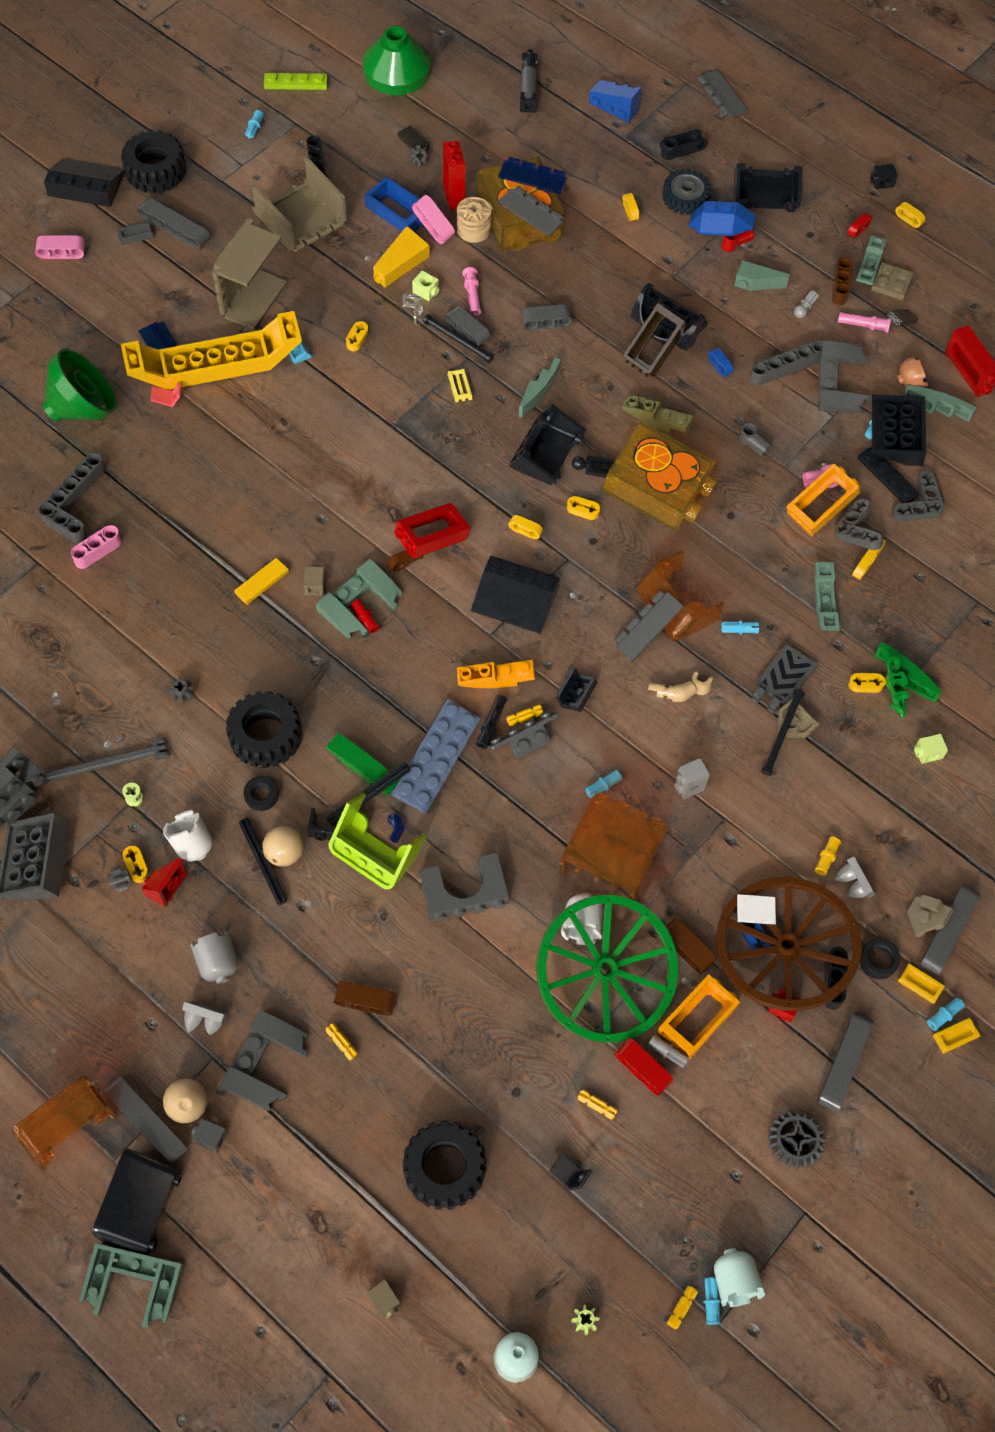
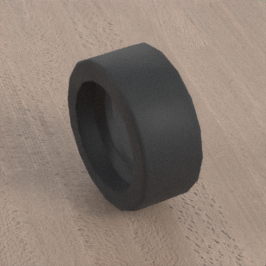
[860,938,901,980]

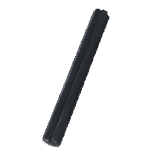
[326,762,411,826]
[239,818,287,905]

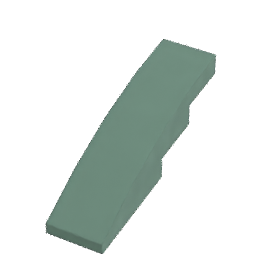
[519,358,561,418]
[903,385,977,422]

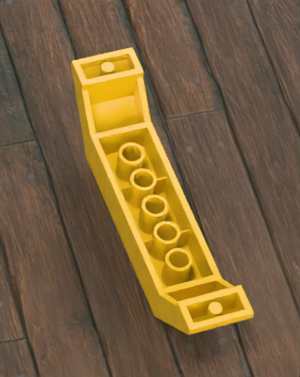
[121,311,302,390]

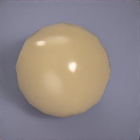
[262,825,304,867]
[163,1078,208,1123]

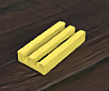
[448,369,472,402]

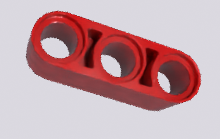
[614,1038,674,1096]

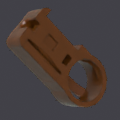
[387,550,424,572]

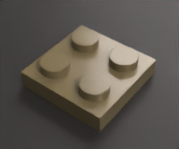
[871,262,913,300]

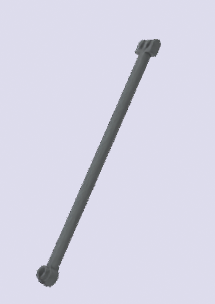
[43,738,170,783]

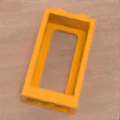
[786,464,860,536]
[657,974,740,1060]

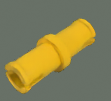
[815,837,841,876]

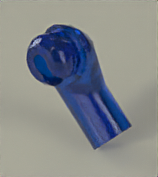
[387,814,405,843]

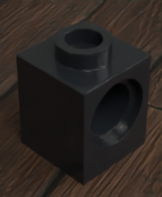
[870,164,898,189]

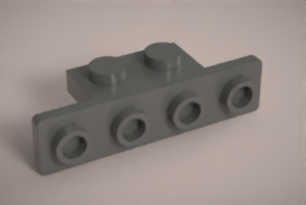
[487,711,559,759]

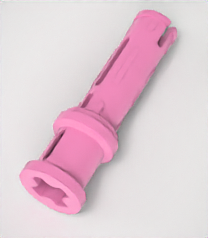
[462,267,481,316]
[838,312,891,333]

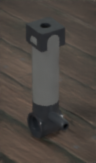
[520,49,538,113]

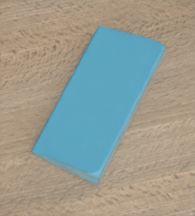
[289,334,313,364]

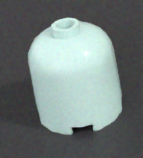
[714,1248,765,1307]
[494,1332,539,1383]

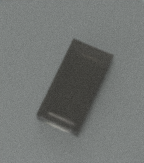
[398,125,430,155]
[887,308,919,326]

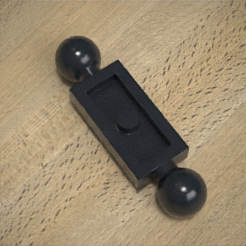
[572,455,635,480]

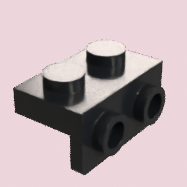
[556,668,598,712]

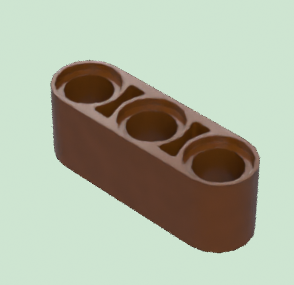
[832,257,852,305]
[665,918,716,974]
[333,981,397,1016]

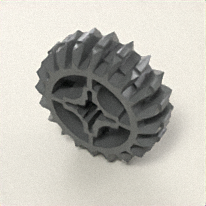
[767,1110,826,1170]

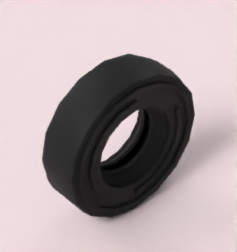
[243,776,279,811]

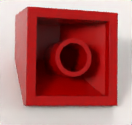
[142,858,188,907]

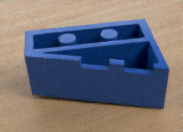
[589,80,642,123]

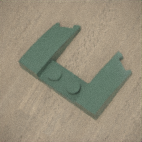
[316,559,402,639]
[79,1243,184,1327]

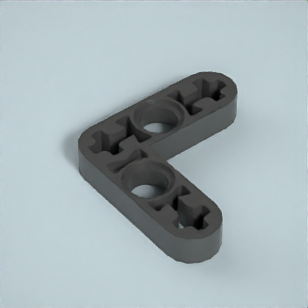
[892,470,944,522]
[834,499,883,550]

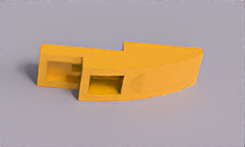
[457,660,535,688]

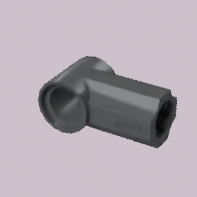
[738,423,772,457]

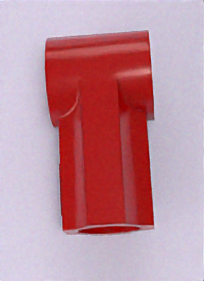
[721,230,754,252]

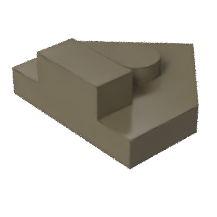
[778,698,820,739]
[907,895,954,937]

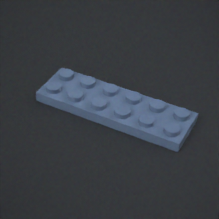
[392,699,480,814]

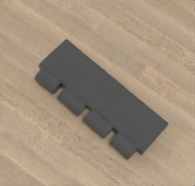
[697,70,748,118]
[498,186,564,237]
[614,591,684,662]

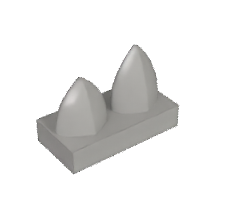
[835,856,876,898]
[182,1000,229,1035]

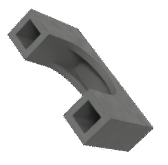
[419,853,509,922]

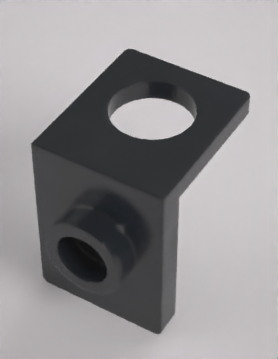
[307,808,334,841]
[549,1154,593,1190]

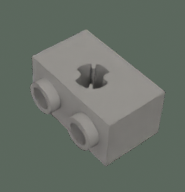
[674,758,710,799]

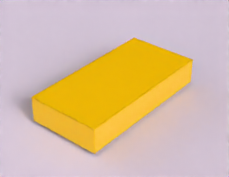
[898,963,945,1004]
[933,1017,981,1054]

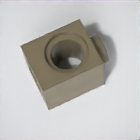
[304,566,325,596]
[366,1280,400,1319]

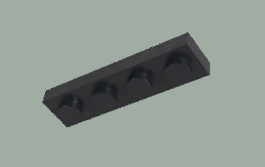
[857,446,920,503]

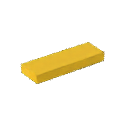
[234,558,289,605]

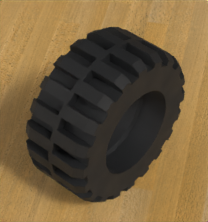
[121,130,186,194]
[226,691,302,768]
[403,1120,486,1210]

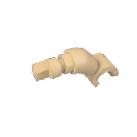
[648,671,713,702]

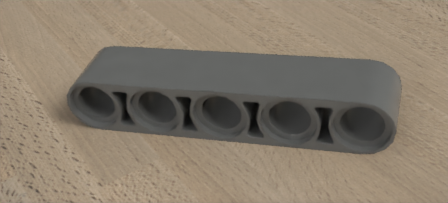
[137,198,210,249]
[750,340,822,386]
[920,884,981,975]
[817,1012,874,1112]
[103,1075,188,1165]

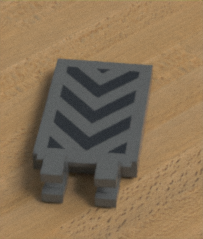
[751,644,818,714]

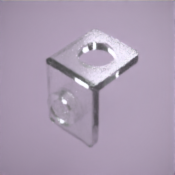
[402,293,424,324]

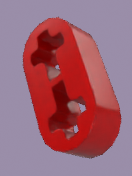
[847,213,873,239]

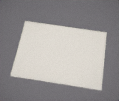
[737,894,776,924]

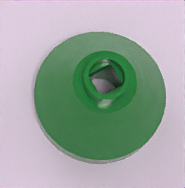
[363,26,431,95]
[42,348,117,422]

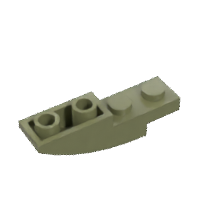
[622,394,694,433]

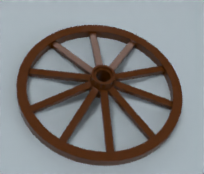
[716,877,862,1011]

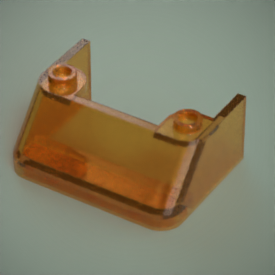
[637,550,724,641]
[11,1076,116,1171]

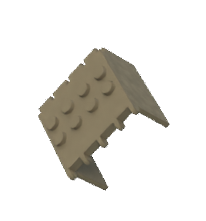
[252,157,347,252]
[212,218,287,330]

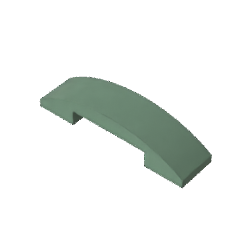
[856,235,887,285]
[815,562,840,631]

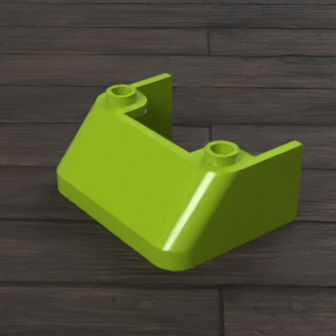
[329,793,427,889]

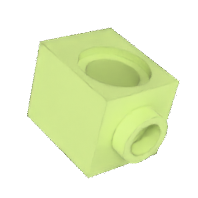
[412,271,440,301]
[914,734,948,764]

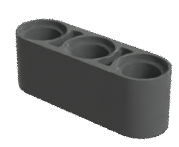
[521,304,572,331]
[444,306,490,346]

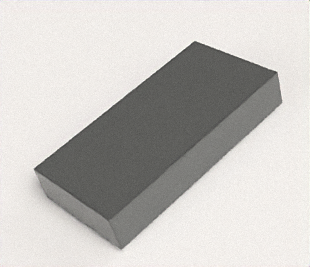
[117,222,154,245]

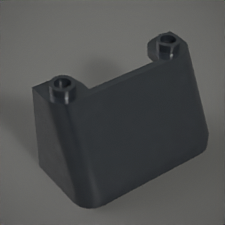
[734,163,803,212]
[509,404,586,485]
[92,1148,182,1255]

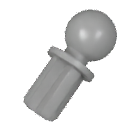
[794,290,819,318]

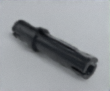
[476,695,507,749]

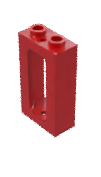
[443,140,466,210]
[945,325,995,397]
[394,502,471,559]

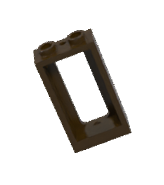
[623,303,689,377]

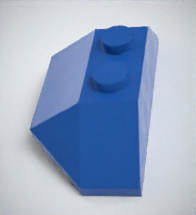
[688,201,756,236]

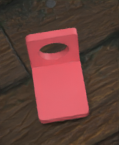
[151,382,181,407]

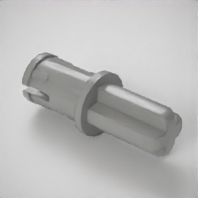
[648,1035,689,1067]

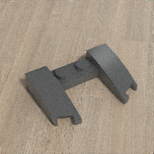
[818,340,871,413]
[220,1010,308,1111]

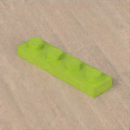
[264,73,327,90]

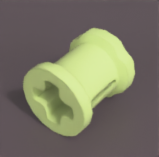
[122,783,143,806]

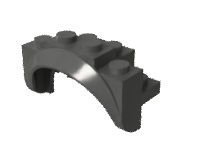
[0,747,48,828]

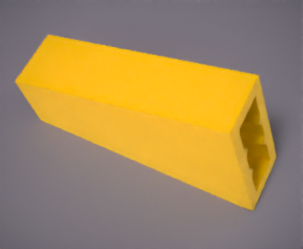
[373,227,430,287]

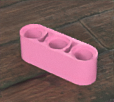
[412,195,455,244]
[35,236,85,259]
[71,525,122,569]

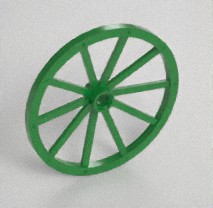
[536,895,678,1042]

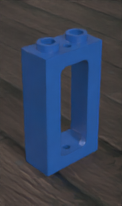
[365,177,423,232]

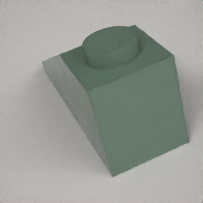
[734,260,790,291]

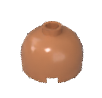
[897,355,928,388]

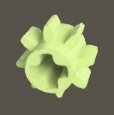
[571,1305,600,1336]

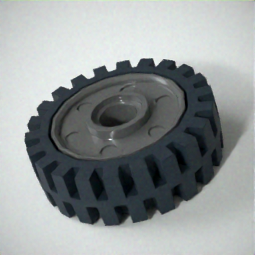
[662,169,711,215]

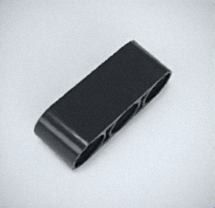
[306,135,326,176]
[824,947,848,1010]

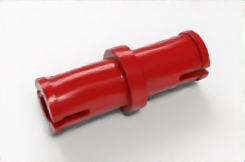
[351,599,380,634]

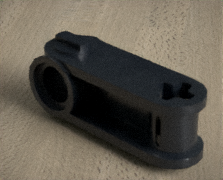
[660,129,708,160]

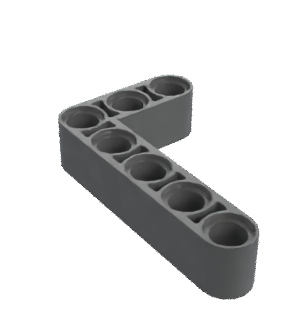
[39,453,105,543]

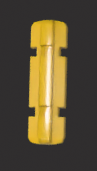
[506,705,543,727]
[326,1023,358,1060]
[578,1089,618,1119]
[667,1286,698,1329]

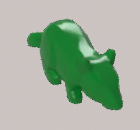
[885,656,910,718]

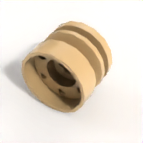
[457,197,491,243]

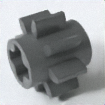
[408,145,429,166]
[169,678,194,703]
[107,865,131,892]

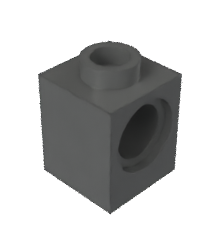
[191,1118,227,1153]

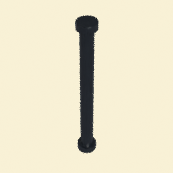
[423,314,494,363]
[761,689,805,776]

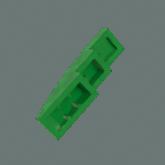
[875,642,942,703]
[325,733,400,797]

